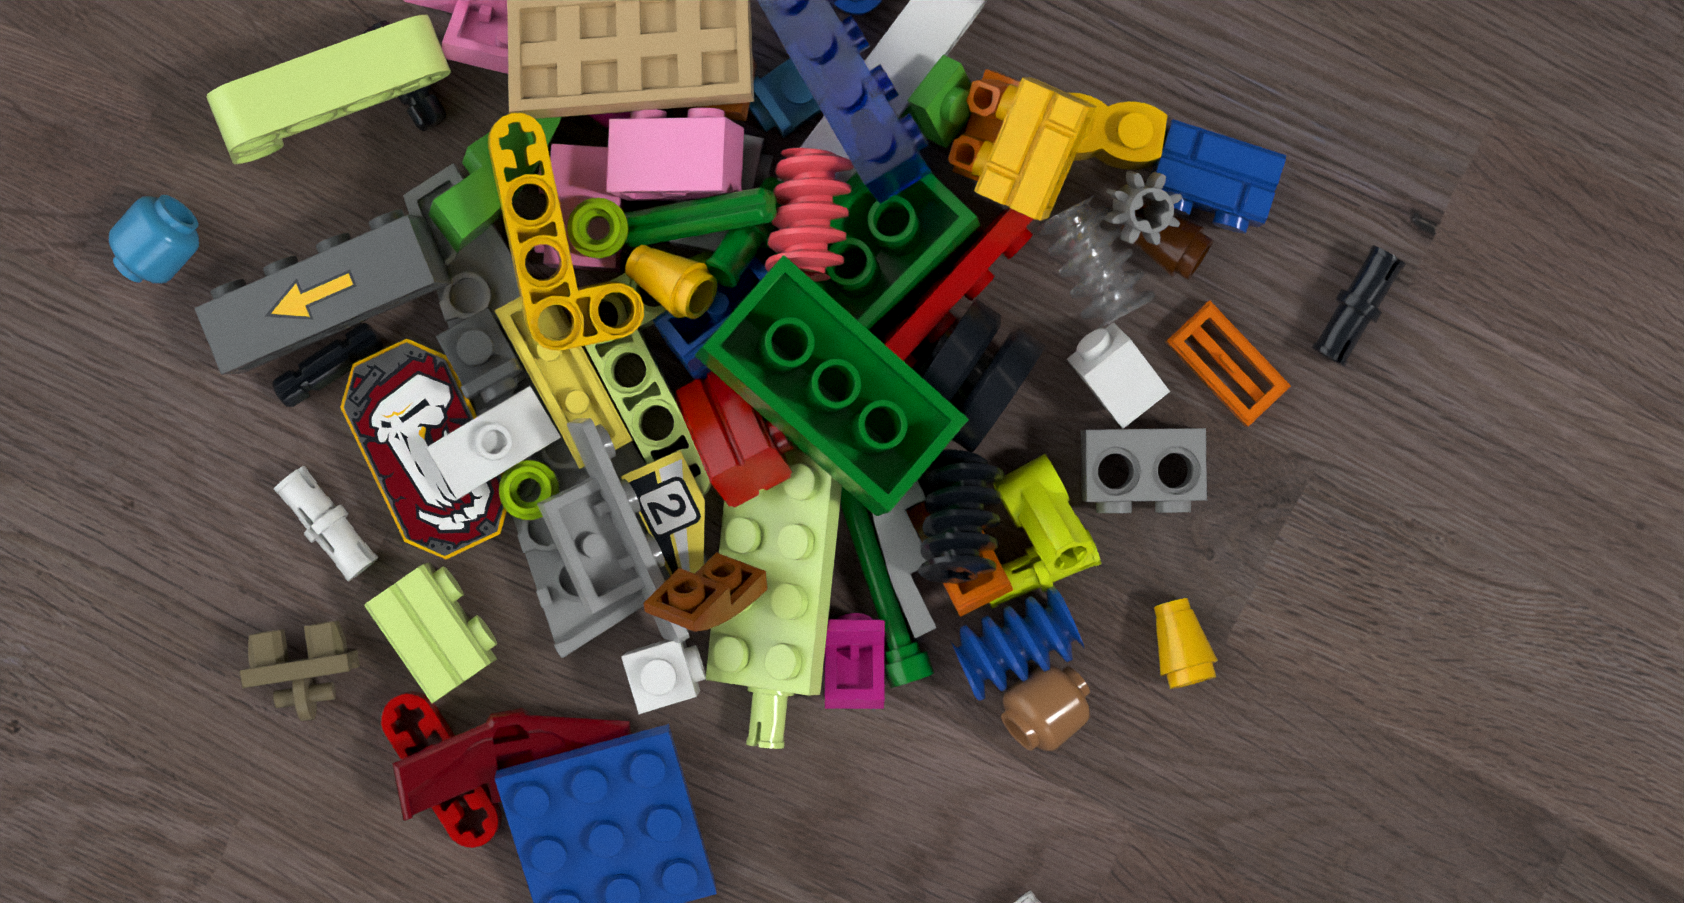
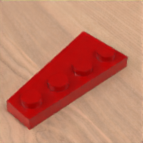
[879,206,1033,368]

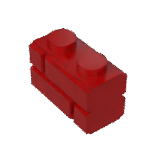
[674,371,793,508]

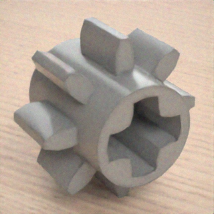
[1104,171,1182,245]

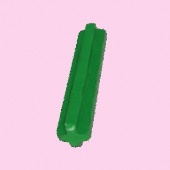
[624,187,777,247]

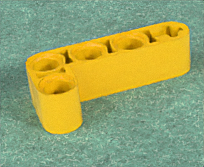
[488,113,644,350]

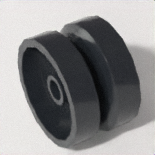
[918,298,1045,452]

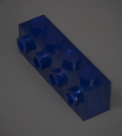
[757,0,932,204]

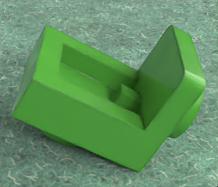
[901,55,972,148]

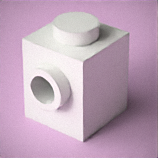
[1067,322,1170,428]
[621,640,706,714]

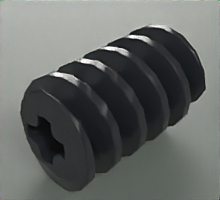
[918,449,1004,584]

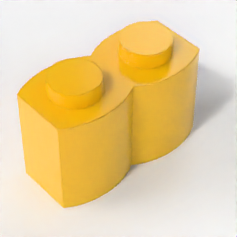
[1069,93,1168,170]

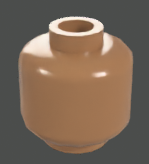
[1001,664,1090,751]

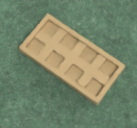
[507,0,754,119]

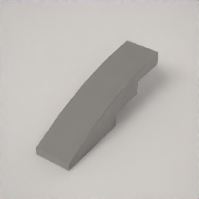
[872,481,936,638]

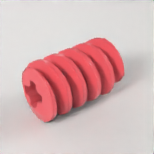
[765,148,854,282]

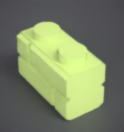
[364,563,497,703]

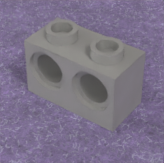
[1081,428,1207,513]

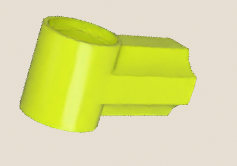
[993,454,1095,575]

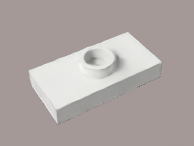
[426,386,561,500]

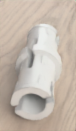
[274,466,378,582]

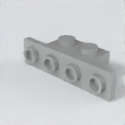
[537,418,690,643]

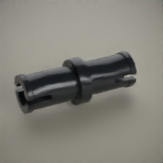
[1312,245,1406,367]

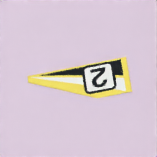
[621,450,705,576]

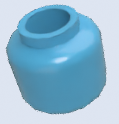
[109,195,199,283]

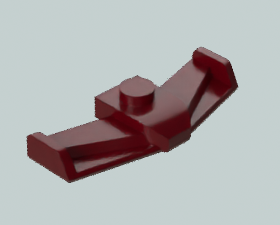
[392,708,632,821]

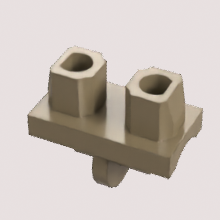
[240,620,360,722]

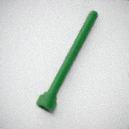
[840,486,935,688]

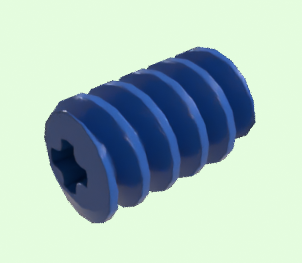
[951,587,1085,701]

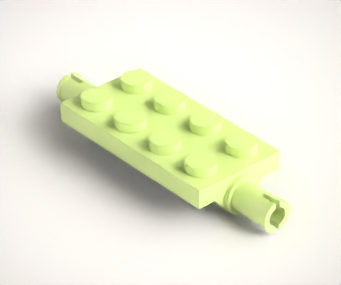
[705,441,842,749]

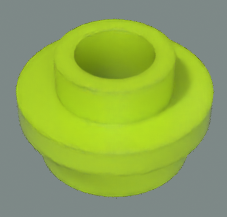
[567,198,629,259]
[499,460,560,520]

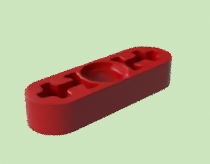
[381,691,502,848]

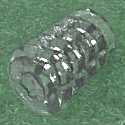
[1037,196,1156,330]

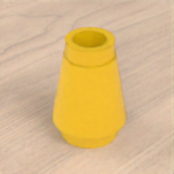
[625,245,717,319]
[1154,598,1218,689]

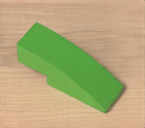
[428,117,561,253]

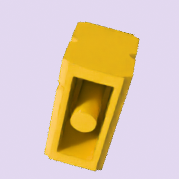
[972,77,1097,221]

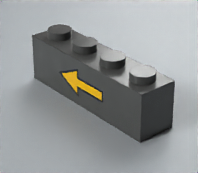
[194,209,452,375]

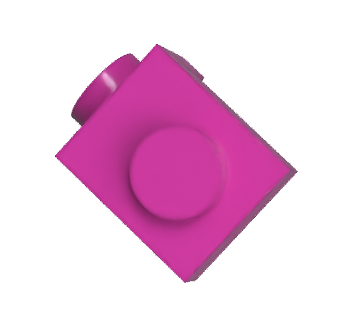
[825,613,885,709]

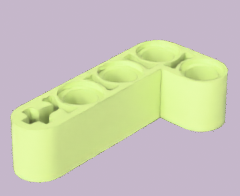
[206,15,451,164]
[585,273,712,496]

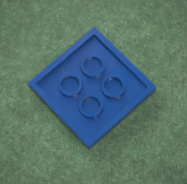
[495,724,717,903]

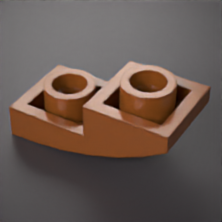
[643,552,768,632]

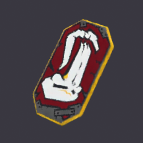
[340,339,507,559]

